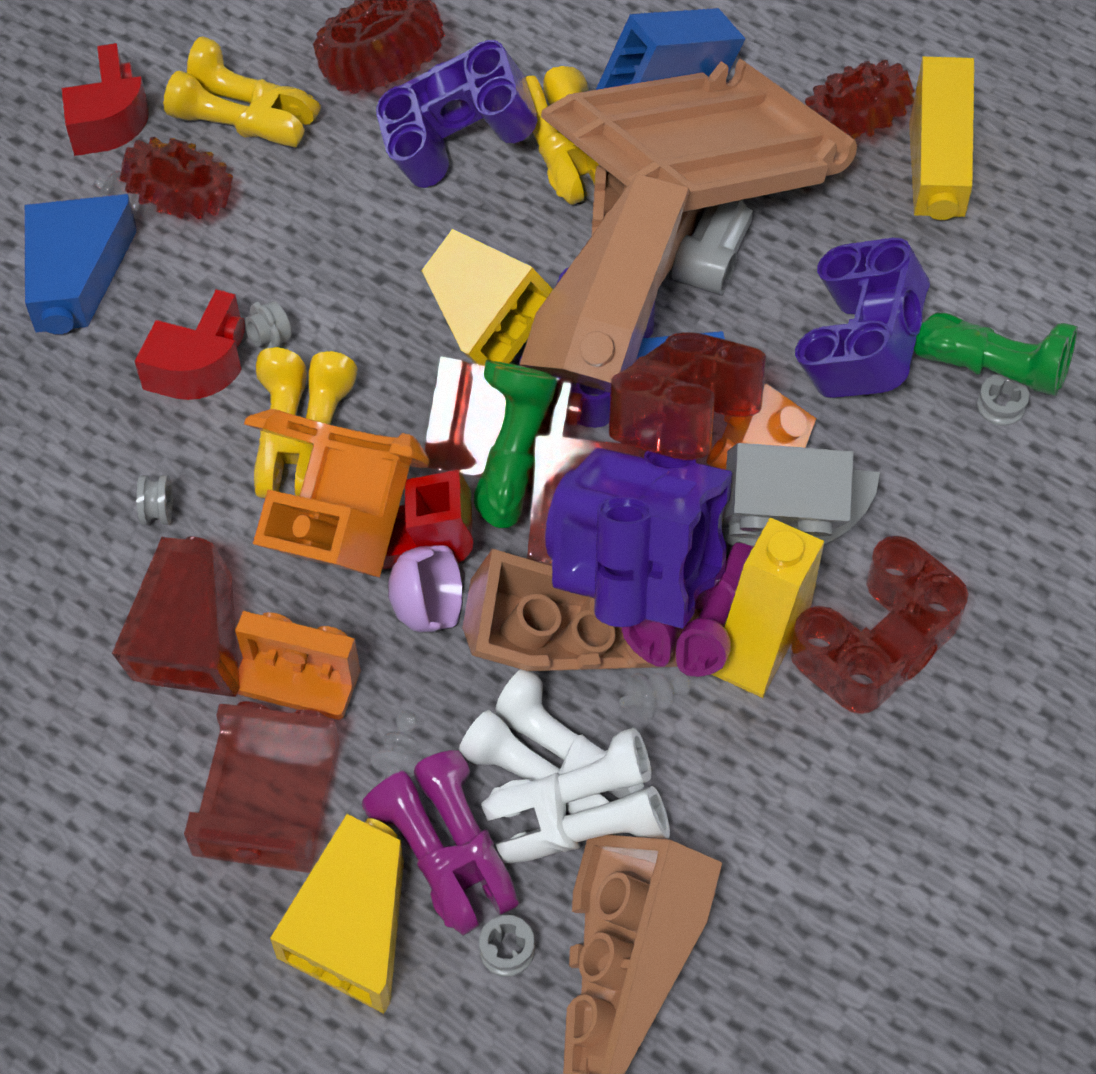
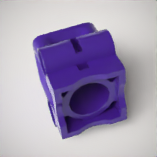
[545,445,732,629]

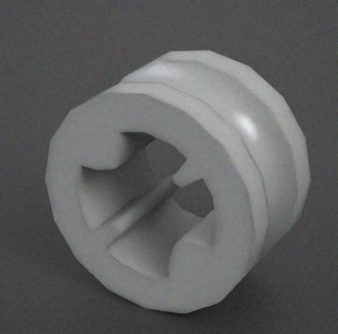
[977,374,1030,426]
[137,475,173,525]
[479,915,535,977]

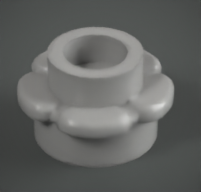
[245,301,291,348]

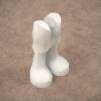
[459,669,644,814]
[481,728,670,863]

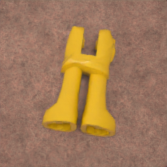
[163,36,321,148]
[525,66,599,205]
[254,347,358,498]

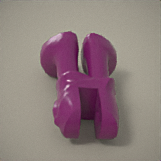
[622,542,753,677]
[361,750,519,936]

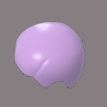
[388,545,462,632]

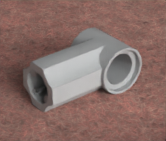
[672,200,753,295]

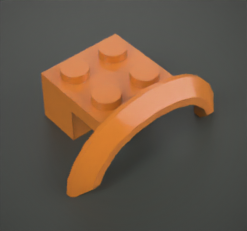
[244,409,429,578]

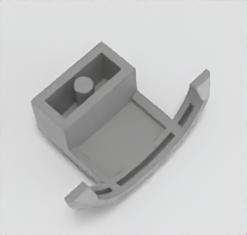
[722,443,880,547]

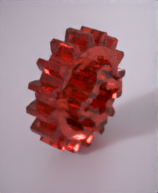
[805,60,914,140]
[119,137,233,219]

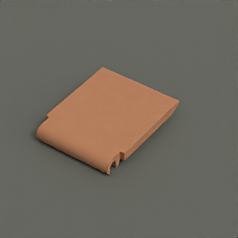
[541,58,857,212]

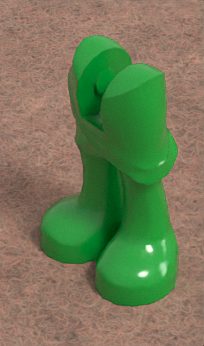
[914,312,1078,396]
[473,360,557,528]

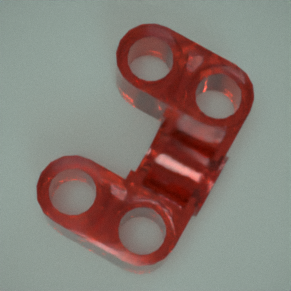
[609,332,766,460]
[790,536,968,714]

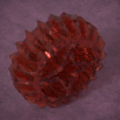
[313,0,445,94]

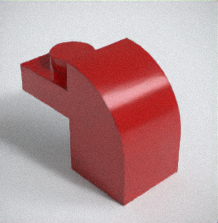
[61,43,149,156]
[134,289,245,400]
[382,469,473,569]

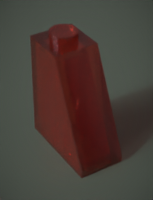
[112,536,240,698]

